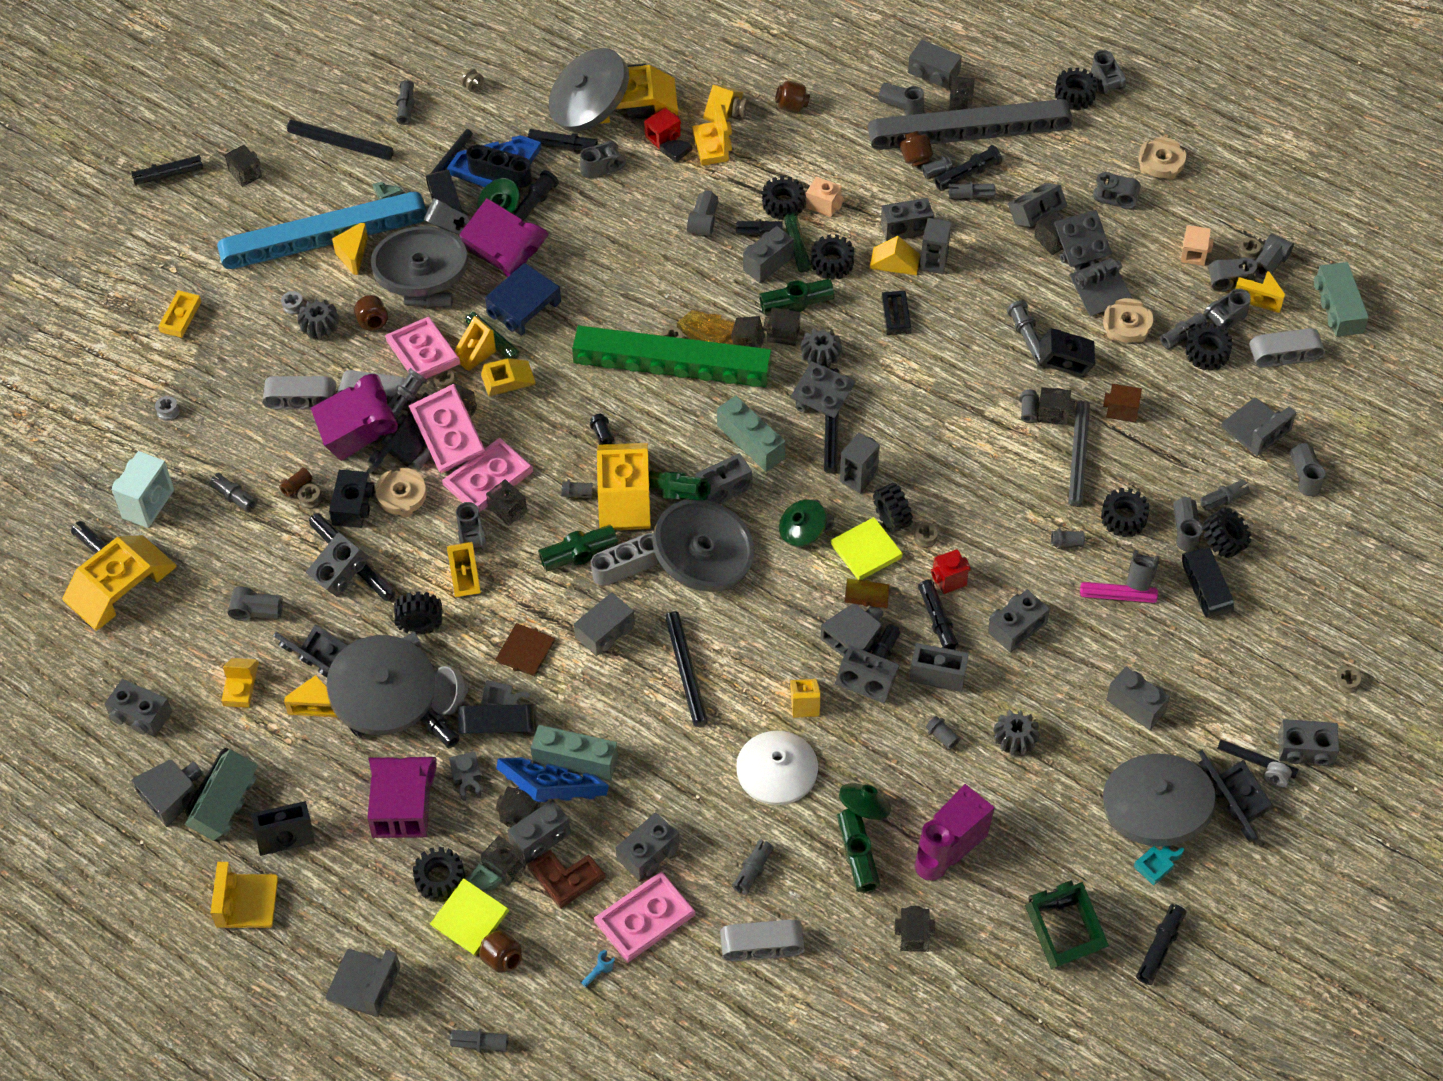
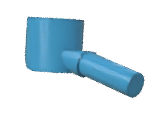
[581,950,615,988]

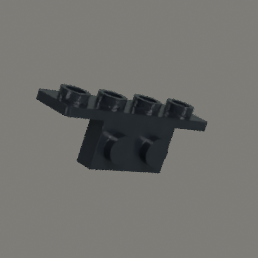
[366,392,429,474]
[273,624,348,678]
[1198,749,1274,847]

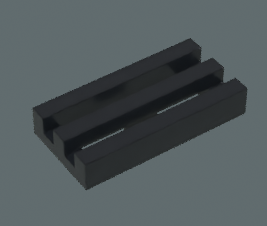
[881,291,911,335]

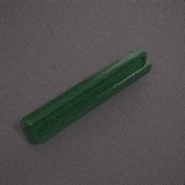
[785,213,811,273]
[465,312,520,359]

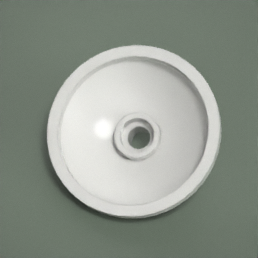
[737,731,818,805]

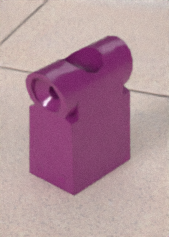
[459,198,549,277]
[311,374,398,461]
[367,757,437,838]
[915,784,995,881]

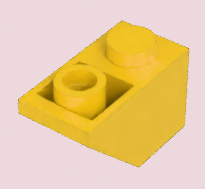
[481,358,536,397]

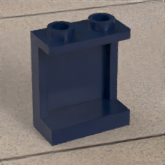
[485,263,561,336]

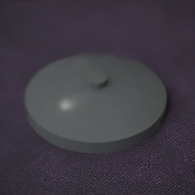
[549,48,629,132]
[371,226,468,297]
[652,499,755,592]
[327,635,435,735]
[1103,753,1215,846]

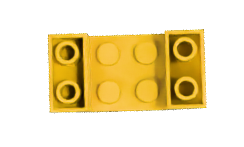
[599,65,679,124]
[597,443,651,530]
[62,535,177,631]

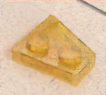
[677,310,744,343]

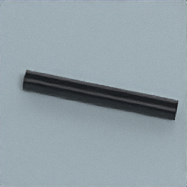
[430,129,473,174]
[1217,739,1299,779]

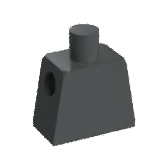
[820,604,884,657]
[131,760,203,827]

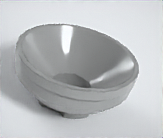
[430,666,468,715]

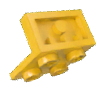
[692,97,732,166]
[210,862,278,928]

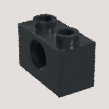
[1039,328,1096,378]
[329,469,375,528]
[251,801,315,856]

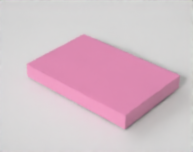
[385,317,460,379]
[409,384,486,474]
[442,438,533,513]
[594,871,695,963]

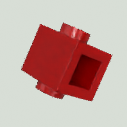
[644,107,681,149]
[931,549,971,594]

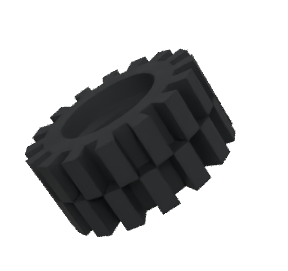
[1055,67,1098,110]
[762,176,805,220]
[811,234,854,280]
[1186,324,1233,371]
[873,483,913,533]
[1101,488,1150,537]
[1203,507,1252,558]
[394,592,442,634]
[413,847,465,902]

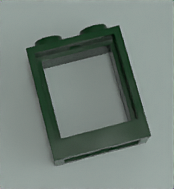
[1025,880,1109,969]

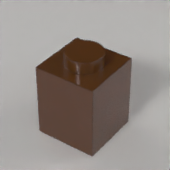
[1103,383,1142,423]

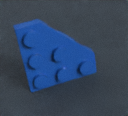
[447,135,542,187]
[496,757,609,802]

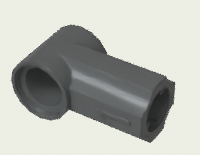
[878,82,924,115]
[687,190,719,236]
[1255,233,1294,279]
[1290,443,1326,496]
[1173,497,1203,552]
[227,587,283,621]

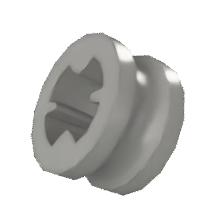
[281,291,304,315]
[155,396,180,421]
[1264,762,1292,787]

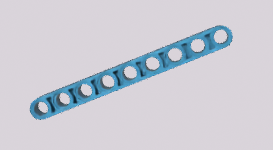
[217,192,427,269]

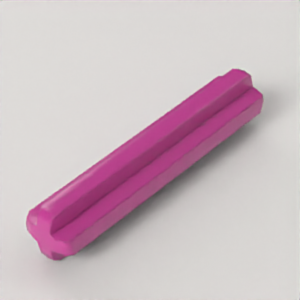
[1080,582,1158,603]

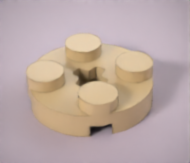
[1138,137,1186,180]
[1103,298,1153,343]
[375,468,427,517]

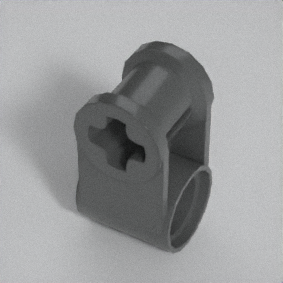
[1091,50,1126,94]
[580,141,626,179]
[1093,172,1141,209]
[424,198,470,235]
[1208,257,1257,292]
[1203,289,1251,332]
[456,502,487,549]
[1126,550,1160,591]

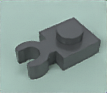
[481,680,530,706]
[449,752,481,801]

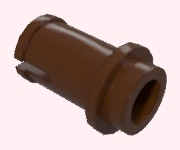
[279,467,313,498]

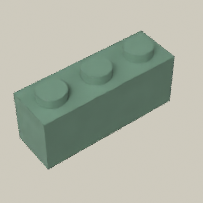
[1314,262,1369,337]
[717,395,785,472]
[531,725,618,781]
[185,749,258,841]

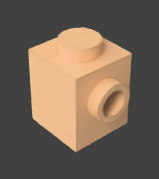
[806,177,844,217]
[1180,225,1214,266]

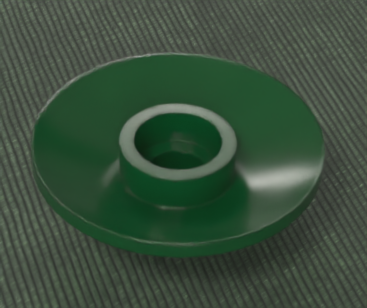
[477,178,520,214]
[779,499,827,547]
[839,783,891,820]

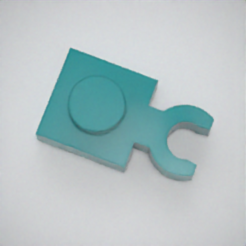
[1134,846,1184,886]

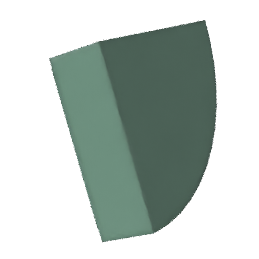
[373,182,404,200]
[466,863,502,892]

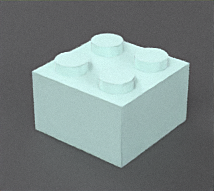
[112,451,174,528]

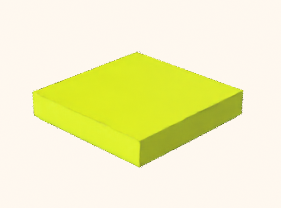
[831,517,903,580]
[430,878,509,957]

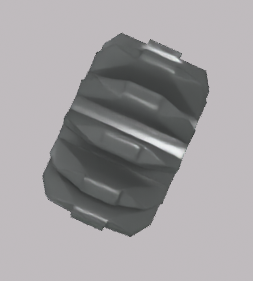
[297,298,340,340]
[800,327,842,368]
[993,710,1040,756]

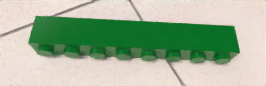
[572,325,771,388]

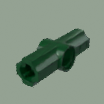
[759,279,835,314]
[649,471,711,500]
[538,525,618,572]
[837,809,880,894]

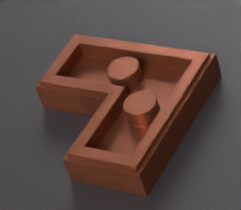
[528,850,606,909]

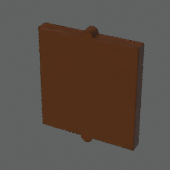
[844,578,889,609]
[496,623,555,677]

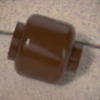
[775,81,810,113]
[900,131,933,167]
[354,295,388,331]
[479,931,522,973]

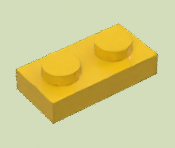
[158,290,202,338]

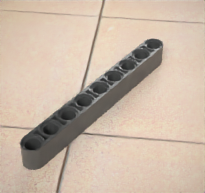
[867,99,1073,150]

